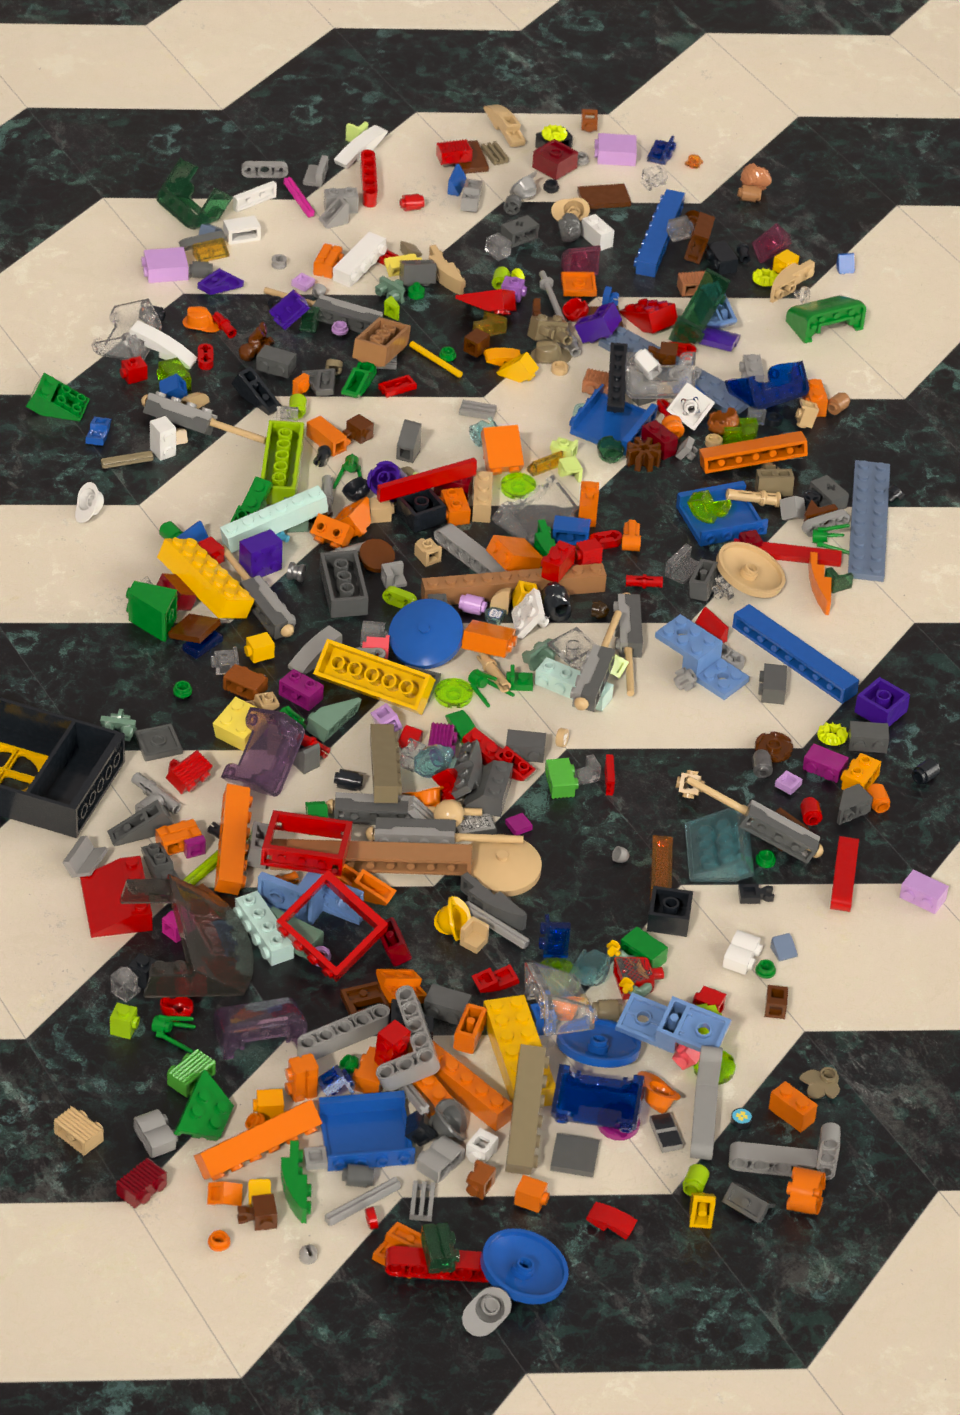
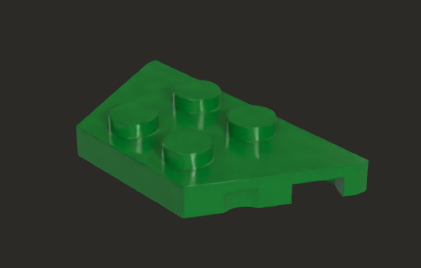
[173,1069,234,1141]

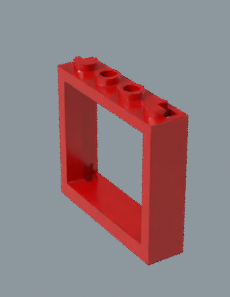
[260,810,353,877]
[276,870,388,982]

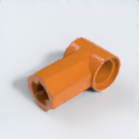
[622,520,641,552]

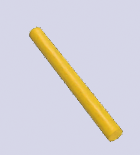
[409,341,463,378]

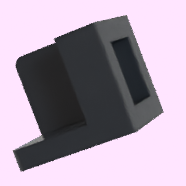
[405,1110,436,1147]

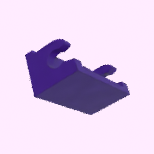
[269,289,310,330]

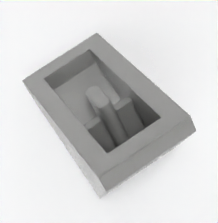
[319,195,349,229]

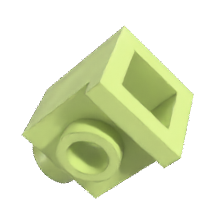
[550,437,579,460]

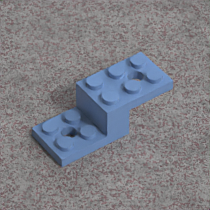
[655,614,750,700]
[258,872,364,925]
[615,992,731,1054]

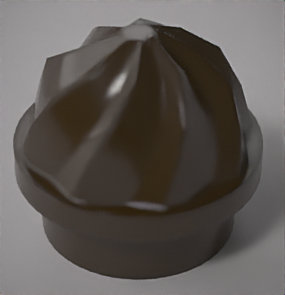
[591,601,609,619]

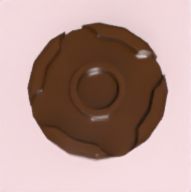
[358,539,395,573]
[754,731,793,762]

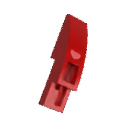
[461,727,536,781]

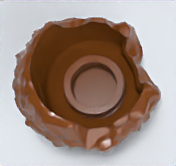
[707,407,740,436]

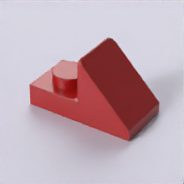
[432,768,458,802]

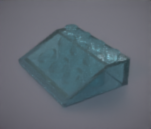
[685,807,754,882]

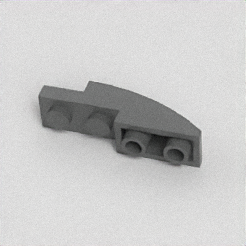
[451,739,483,799]
[141,842,188,901]
[460,872,527,930]

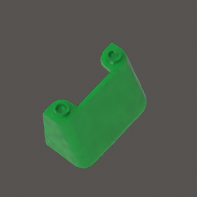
[786,295,866,344]

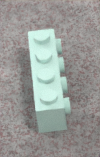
[535,657,614,712]
[233,891,294,966]

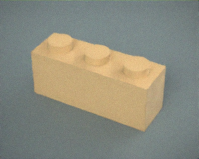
[472,471,493,523]

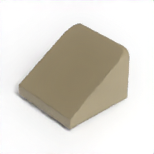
[400,241,422,257]

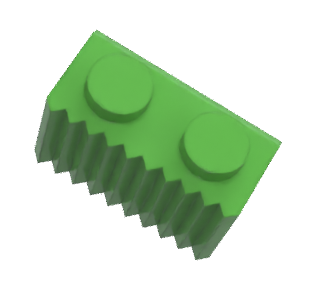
[545,758,578,799]
[167,1049,216,1098]

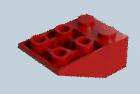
[619,298,679,333]

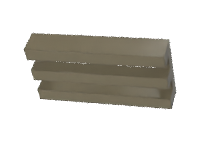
[481,141,509,166]

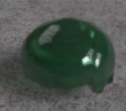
[597,436,624,464]

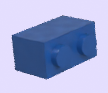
[552,515,591,545]

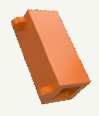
[306,415,351,457]
[578,481,599,527]

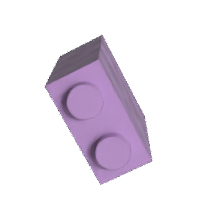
[594,133,637,166]
[141,247,188,283]

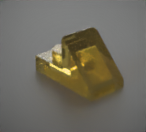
[473,311,507,336]

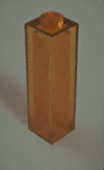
[650,835,673,900]

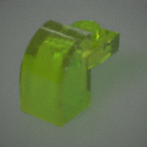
[723,418,758,445]
[687,490,732,524]

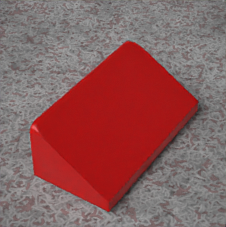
[695,607,729,643]

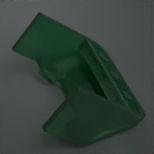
[157,158,233,230]
[668,268,731,344]

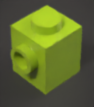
[110,1003,140,1039]

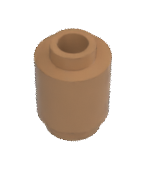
[737,185,762,202]
[827,392,850,415]

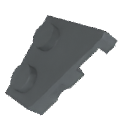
[302,368,336,396]

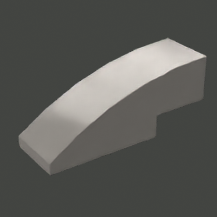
[461,179,482,212]
[288,625,342,674]

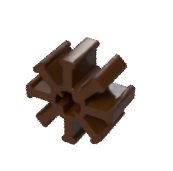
[626,437,662,472]

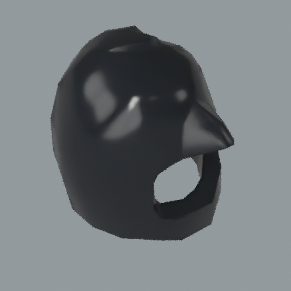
[540,582,572,621]

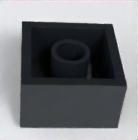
[396,488,446,533]
[647,886,693,937]

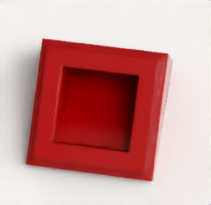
[398,725,423,752]

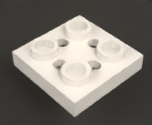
[666,382,715,430]
[511,588,549,639]

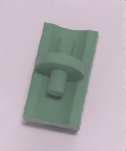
[375,276,405,304]
[522,638,556,671]
[100,709,137,741]

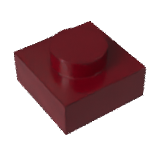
[739,530,763,547]

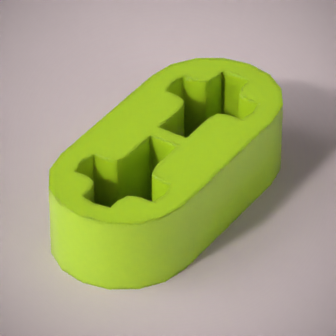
[382,586,417,609]

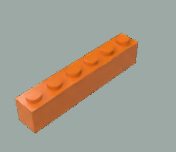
[699,431,808,474]
[214,783,253,895]
[408,1040,512,1132]
[194,1100,322,1181]

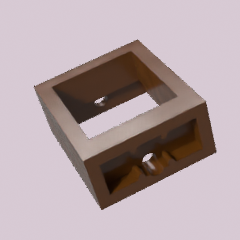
[684,212,715,264]

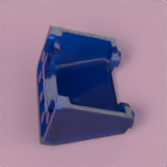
[725,360,809,410]
[551,1064,646,1133]

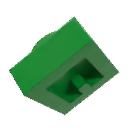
[506,664,533,691]

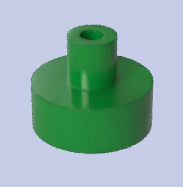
[408,282,425,300]

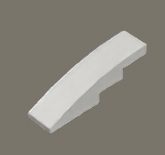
[334,125,388,169]
[129,321,198,369]

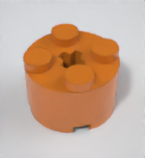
[786,1166,826,1215]

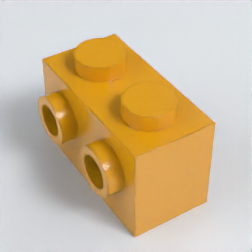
[841,753,881,790]

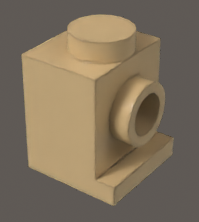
[796,399,819,428]
[414,538,442,567]

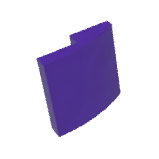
[699,327,740,352]

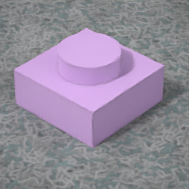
[291,273,315,292]
[775,770,803,795]

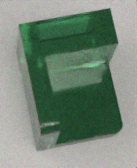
[299,306,320,333]
[824,567,854,593]

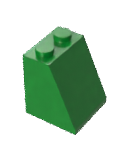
[126,581,177,642]

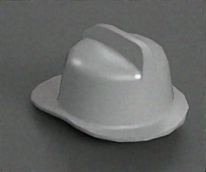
[510,171,537,199]
[462,1287,512,1337]

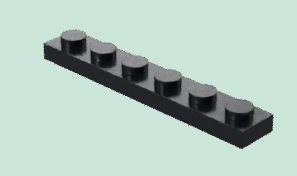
[607,343,628,413]

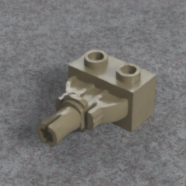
[527,314,573,345]
[755,462,794,498]

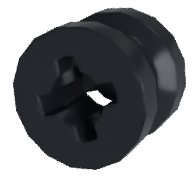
[803,490,821,511]

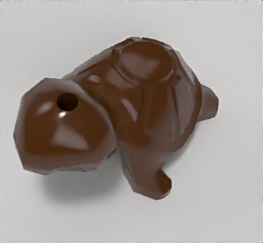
[239,322,275,362]

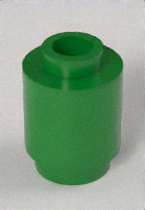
[159,521,183,539]

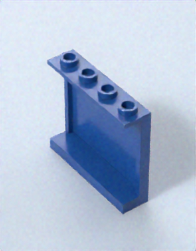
[569,384,658,456]
[676,481,768,546]
[318,1091,415,1172]

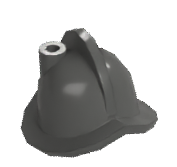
[428,1098,467,1141]

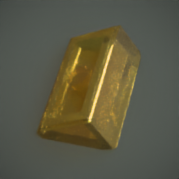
[192,238,229,262]
[526,450,563,477]

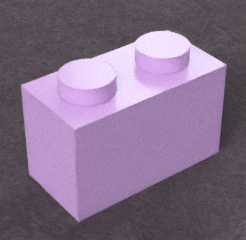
[900,870,949,914]

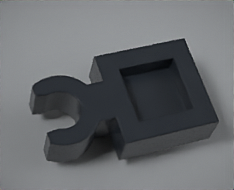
[738,884,774,904]

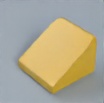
[248,1179,271,1207]

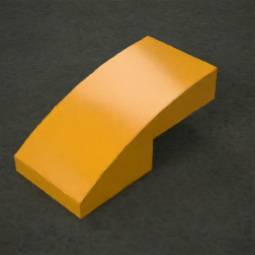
[484,348,521,366]

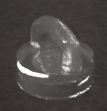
[794,287,810,303]

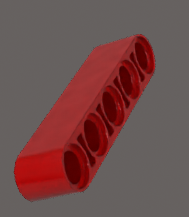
[360,149,378,208]
[830,836,859,912]
[385,1246,489,1282]

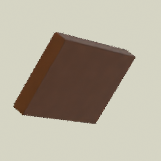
[453,140,489,174]
[577,184,631,209]

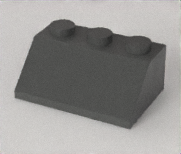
[463,760,513,817]

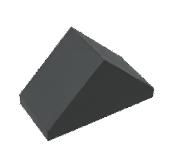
[286,743,320,774]

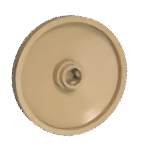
[716,542,785,598]
[471,834,542,897]

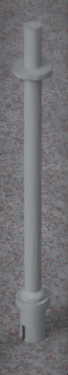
[539,271,581,357]

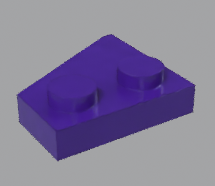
[197,268,244,295]

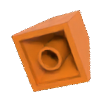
[334,496,371,538]

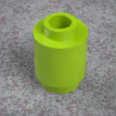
[492,267,510,290]
[288,394,307,419]
[682,1164,710,1196]

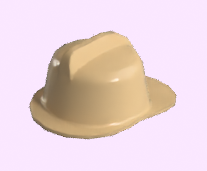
[551,198,590,222]

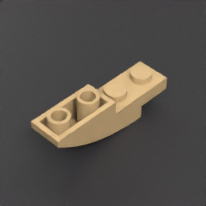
[483,104,526,147]
[429,245,466,295]
[770,260,815,303]

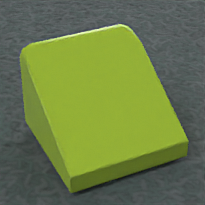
[384,296,400,321]

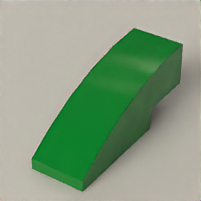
[341,361,377,398]

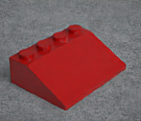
[80,856,152,938]

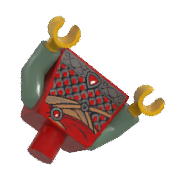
[607,940,664,1000]

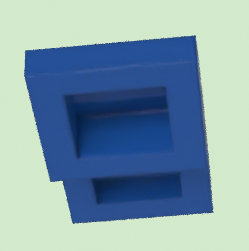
[86,416,111,446]

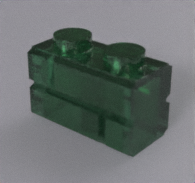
[420,1222,460,1274]

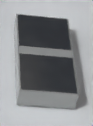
[649,1112,683,1153]

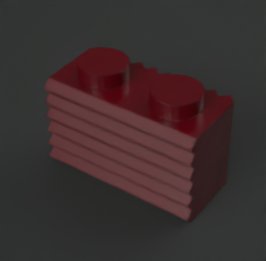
[380,917,412,967]
[116,1158,167,1208]

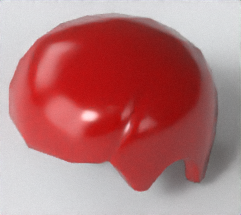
[562,297,589,322]
[160,994,194,1022]

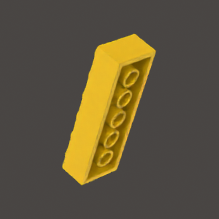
[157,537,255,618]
[313,639,436,715]
[483,995,557,1107]

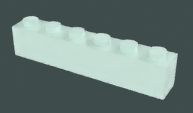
[220,485,328,553]

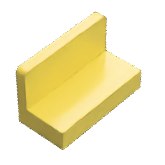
[384,254,422,277]

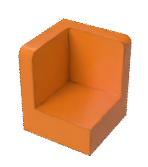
[207,1182,243,1206]

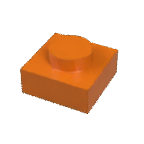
[292,373,309,394]

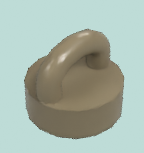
[325,359,343,376]

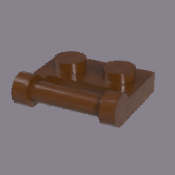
[340,981,391,1015]

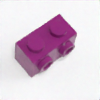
[279,669,324,711]

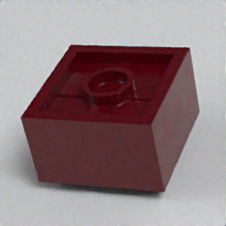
[532,139,578,180]

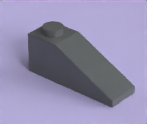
[107,799,174,846]

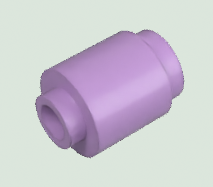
[459,594,487,615]

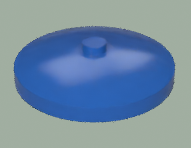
[388,599,464,669]
[556,1017,641,1068]
[480,1229,569,1304]

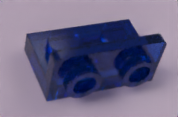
[647,136,676,165]
[539,914,571,958]
[318,1064,355,1097]

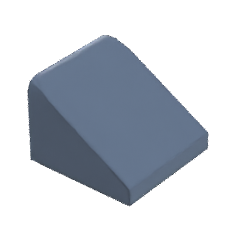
[198,224,222,235]
[770,933,798,962]

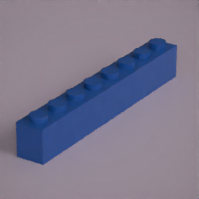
[634,189,685,278]
[732,604,859,703]

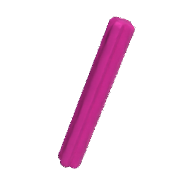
[284,177,315,218]

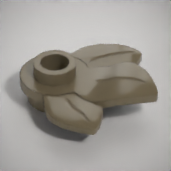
[799,1067,840,1099]

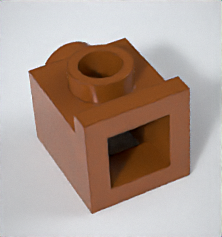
[581,109,598,132]
[466,1160,496,1200]

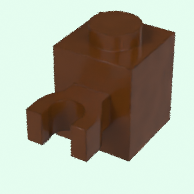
[648,341,678,369]
[342,414,374,444]
[237,1194,277,1231]

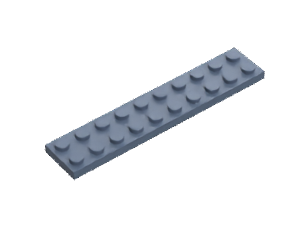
[598,326,755,415]
[847,460,890,582]

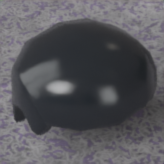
[342,476,370,502]

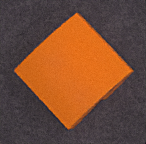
[376,969,427,1004]
[372,1222,435,1279]

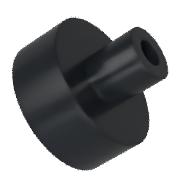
[888,484,906,502]

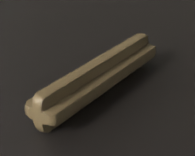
[101,451,153,469]

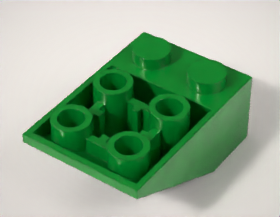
[26,373,90,421]

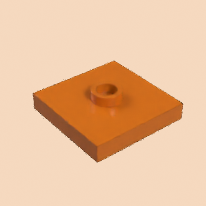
[561,272,597,297]

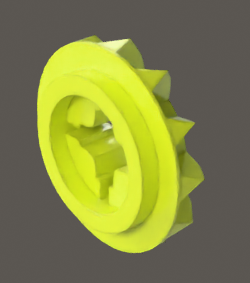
[542,124,567,141]
[752,268,778,286]
[817,722,848,746]

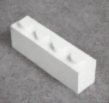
[333,232,387,288]

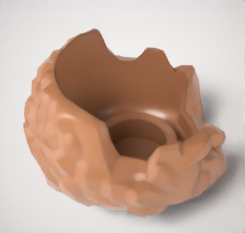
[740,163,772,191]

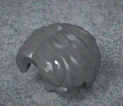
[558,213,581,242]

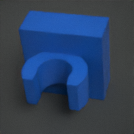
[602,286,619,306]

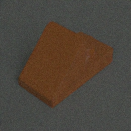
[803,500,838,525]

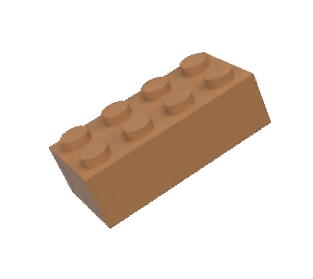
[352,317,411,367]

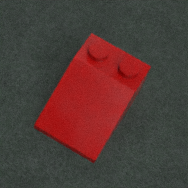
[455,289,516,316]

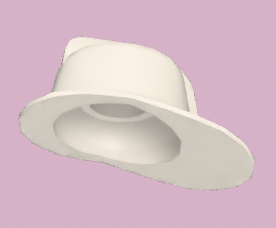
[75,482,104,523]

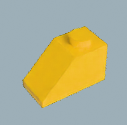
[496,352,539,383]
[689,1192,716,1229]

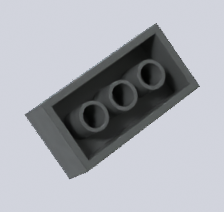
[320,550,368,618]

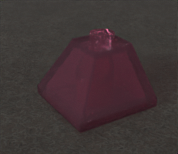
[752,223,792,264]
[561,245,601,275]

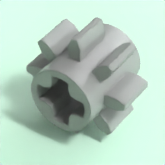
[674,667,697,691]

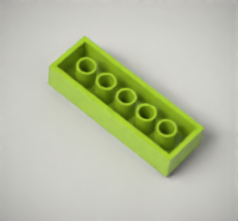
[261,420,304,505]

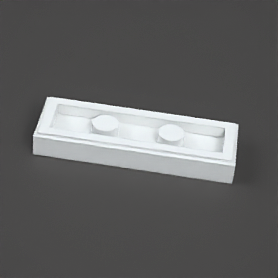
[233,181,277,212]

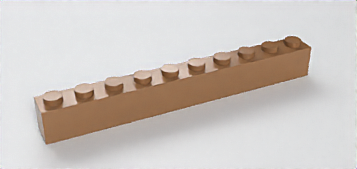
[421,563,607,605]
[269,839,472,875]

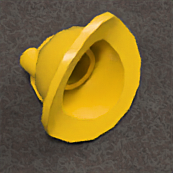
[434,896,471,941]

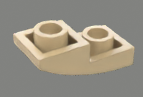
[245,692,280,713]

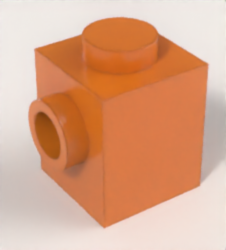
[514,1175,550,1213]

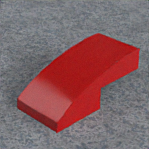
[471,964,520,993]
[586,1202,638,1240]

